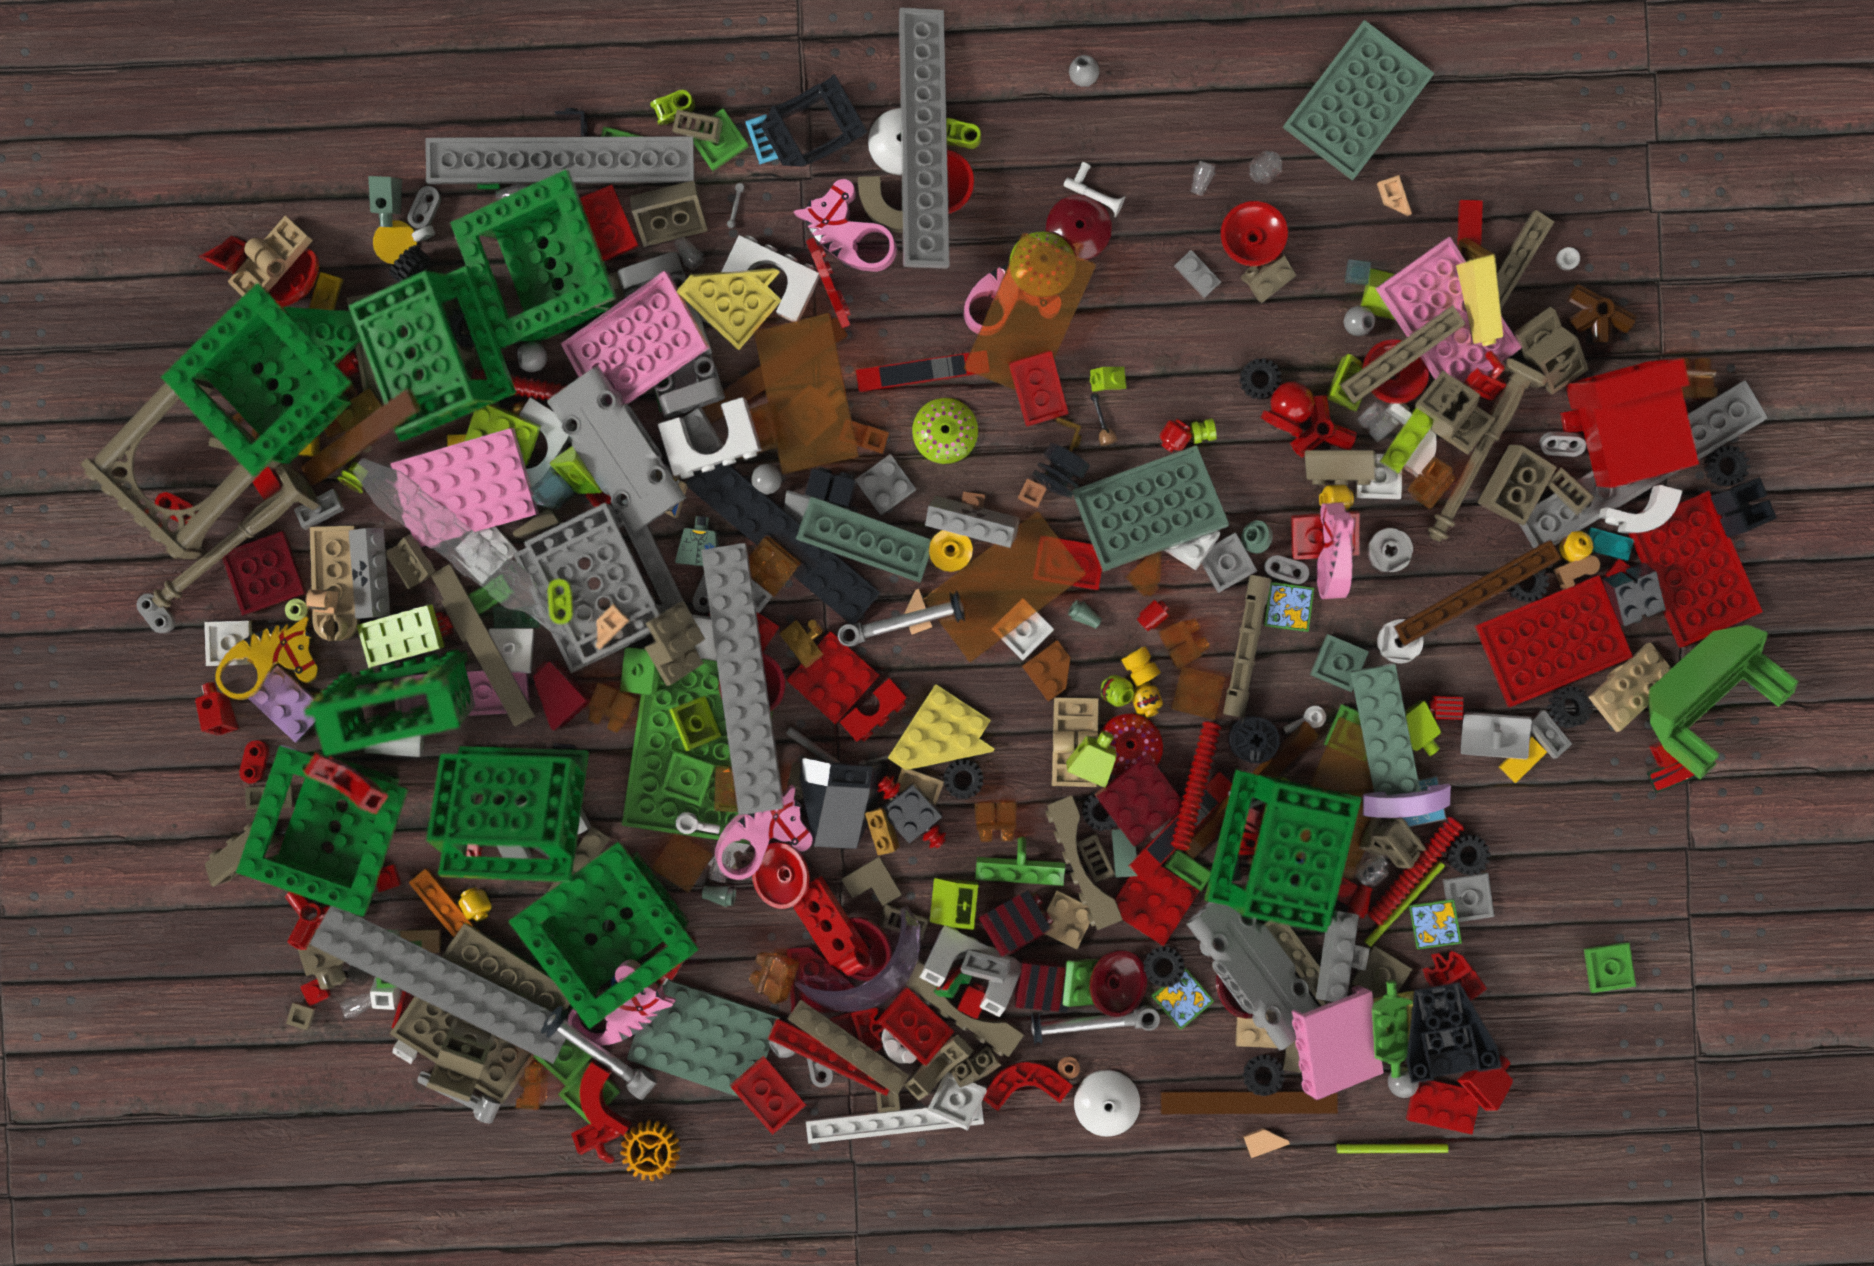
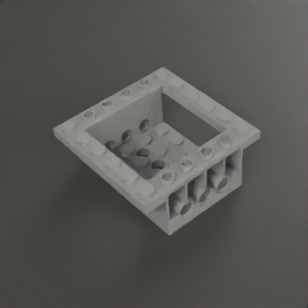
[513,498,685,673]

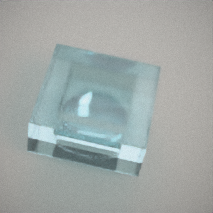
[1344,259,1371,286]

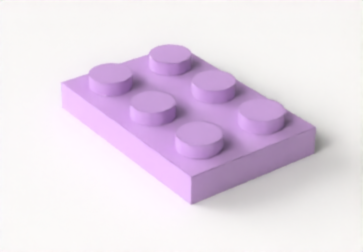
[248,665,315,743]

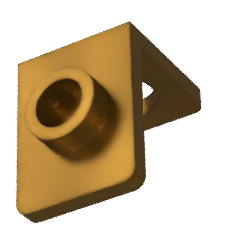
[1056,417,1082,452]

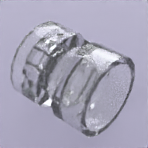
[1356,400,1399,442]

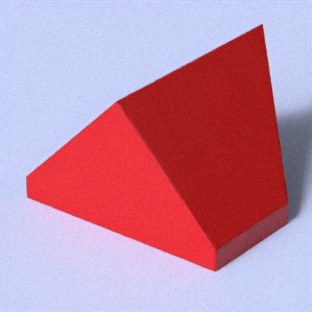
[198,235,247,274]

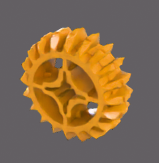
[620,1120,681,1181]

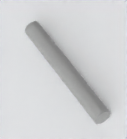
[786,727,841,763]

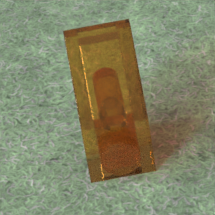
[1124,551,1161,597]

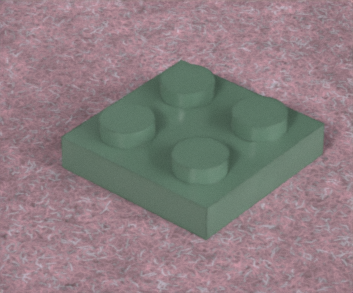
[1310,634,1369,692]

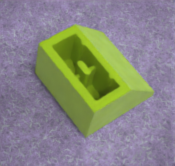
[930,878,978,929]

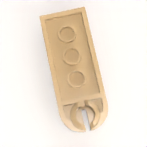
[310,526,359,641]

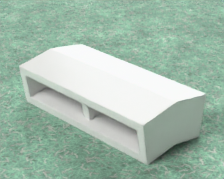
[365,735,424,757]

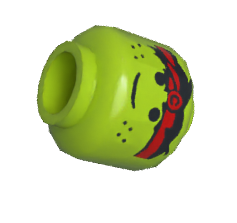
[1101,674,1134,707]

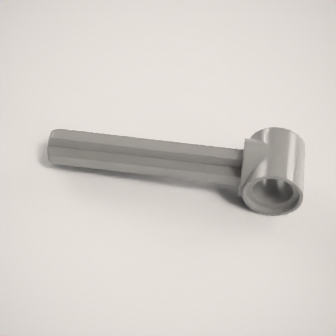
[418,1070,501,1124]

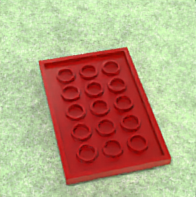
[1628,491,1763,648]
[1474,575,1633,707]

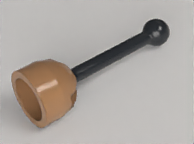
[1090,393,1118,446]

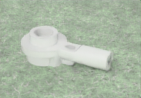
[1283,706,1326,735]
[676,812,720,834]

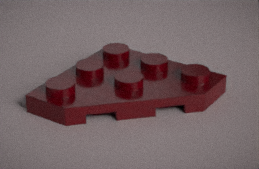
[787,946,858,1013]

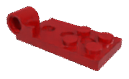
[793,876,870,976]

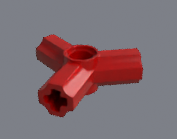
[1290,395,1357,458]
[285,891,330,950]

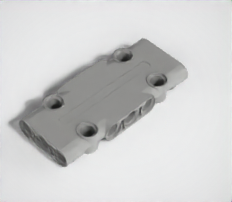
[617,252,725,418]
[547,366,686,532]
[1186,902,1319,1050]

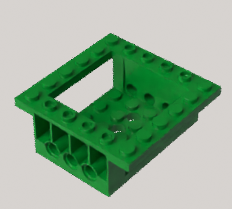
[450,169,617,349]
[349,266,516,442]
[161,283,352,477]
[304,649,476,756]
[236,745,409,917]
[426,746,589,882]
[1204,770,1362,932]
[508,841,699,1029]

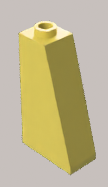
[1456,255,1503,346]

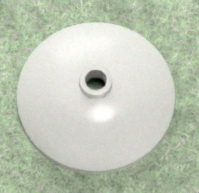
[868,108,902,175]
[1074,1070,1140,1136]

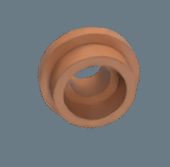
[1058,1056,1080,1079]

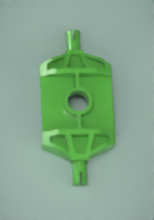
[1372,980,1413,1078]

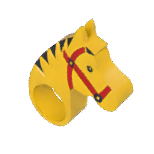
[215,617,318,700]

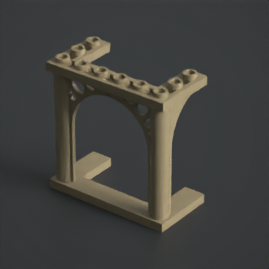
[80,379,293,560]

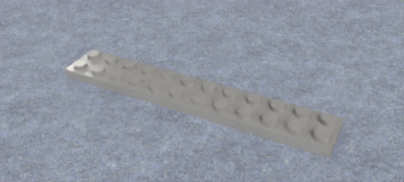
[899,8,949,268]
[426,137,694,184]
[1519,380,1768,548]
[701,543,784,815]
[310,906,574,1063]

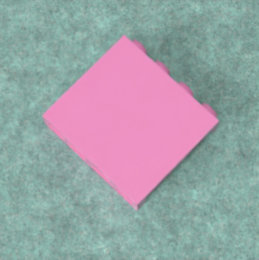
[1292,985,1384,1100]

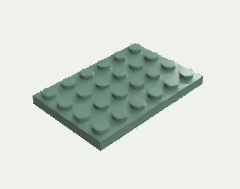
[1282,20,1435,181]
[1072,445,1229,572]
[627,979,780,1097]

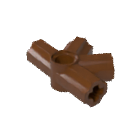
[1567,284,1637,343]

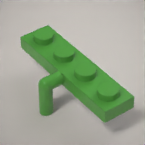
[975,837,1065,886]

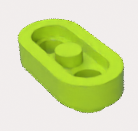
[548,579,573,624]

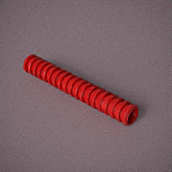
[471,368,568,400]
[1171,721,1222,850]
[1367,817,1464,926]

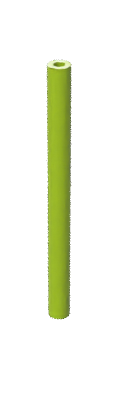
[1364,860,1445,947]
[1336,1144,1448,1153]

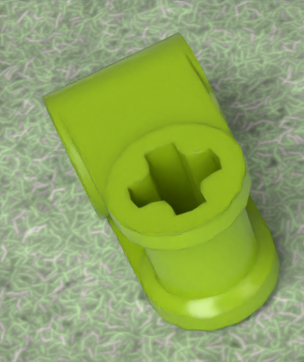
[650,90,695,126]
[946,118,981,149]

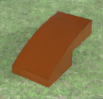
[838,419,889,454]

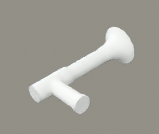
[1064,162,1125,217]

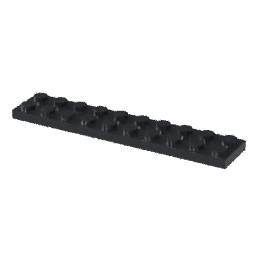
[686,451,881,624]

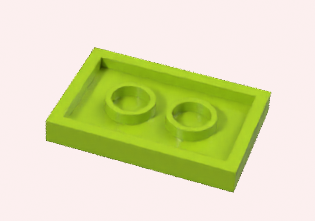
[465,404,541,467]

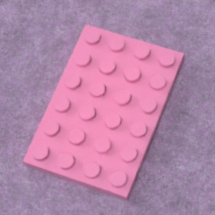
[1375,237,1522,383]
[561,271,710,406]
[390,428,539,547]

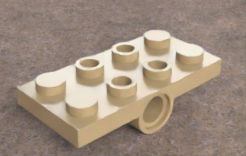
[228,215,313,297]
[1588,642,1672,732]
[1052,697,1098,787]

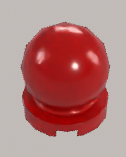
[1260,381,1315,438]

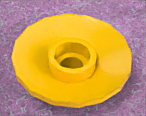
[929,530,973,572]

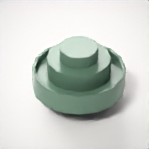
[1241,520,1273,554]

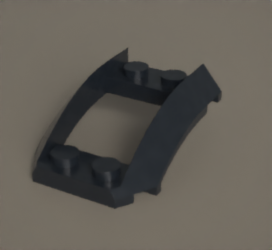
[761,74,868,167]

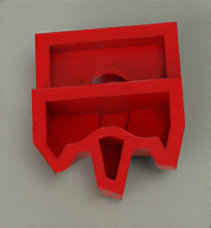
[1423,951,1488,1001]
[827,1008,884,1052]

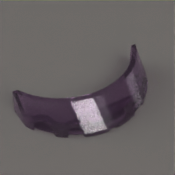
[795,906,921,1012]

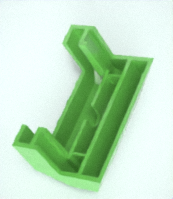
[1648,625,1798,779]

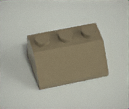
[630,181,708,247]
[1477,445,1557,526]
[1305,451,1377,485]
[205,821,280,887]

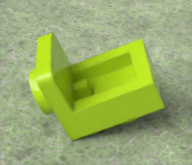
[1090,367,1126,392]

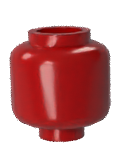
[1159,418,1192,452]

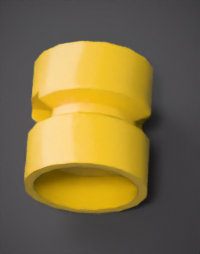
[1121,646,1161,687]

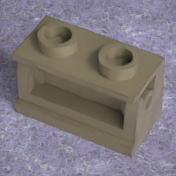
[1372,818,1426,868]

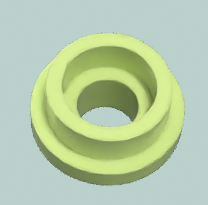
[285,599,308,621]

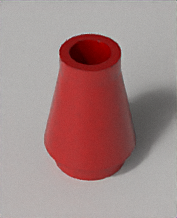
[1347,884,1372,919]

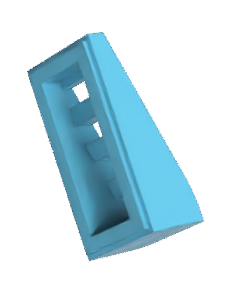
[745,114,778,164]

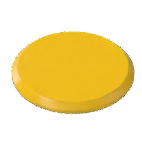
[373,220,417,264]

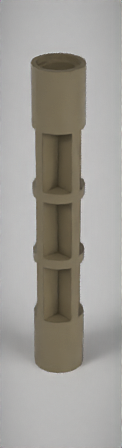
[1223,575,1272,718]

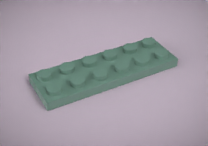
[796,497,931,583]
[1350,663,1420,795]

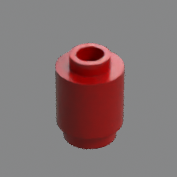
[1136,600,1169,632]

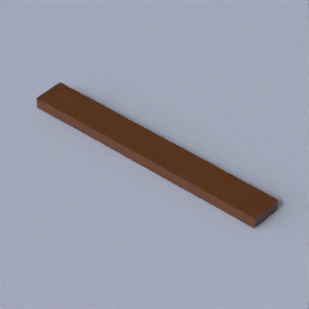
[688,317,848,425]
[301,389,421,486]
[1393,539,1562,646]
[1185,721,1319,858]
[1160,1090,1338,1114]

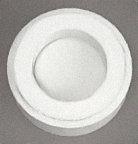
[412,226,435,243]
[1556,247,1580,271]

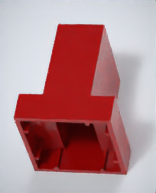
[1566,358,1699,488]

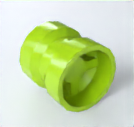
[1190,418,1217,444]

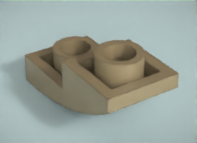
[950,1046,1001,1087]

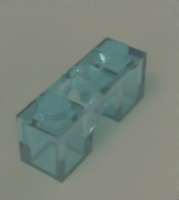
[530,471,577,510]

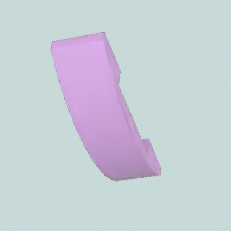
[1363,784,1451,818]

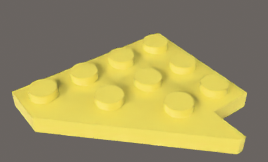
[676,268,781,350]
[887,684,995,770]

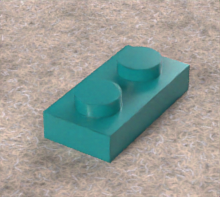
[1587,528,1633,561]

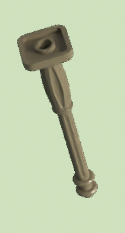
[1428,358,1548,542]
[152,463,321,608]

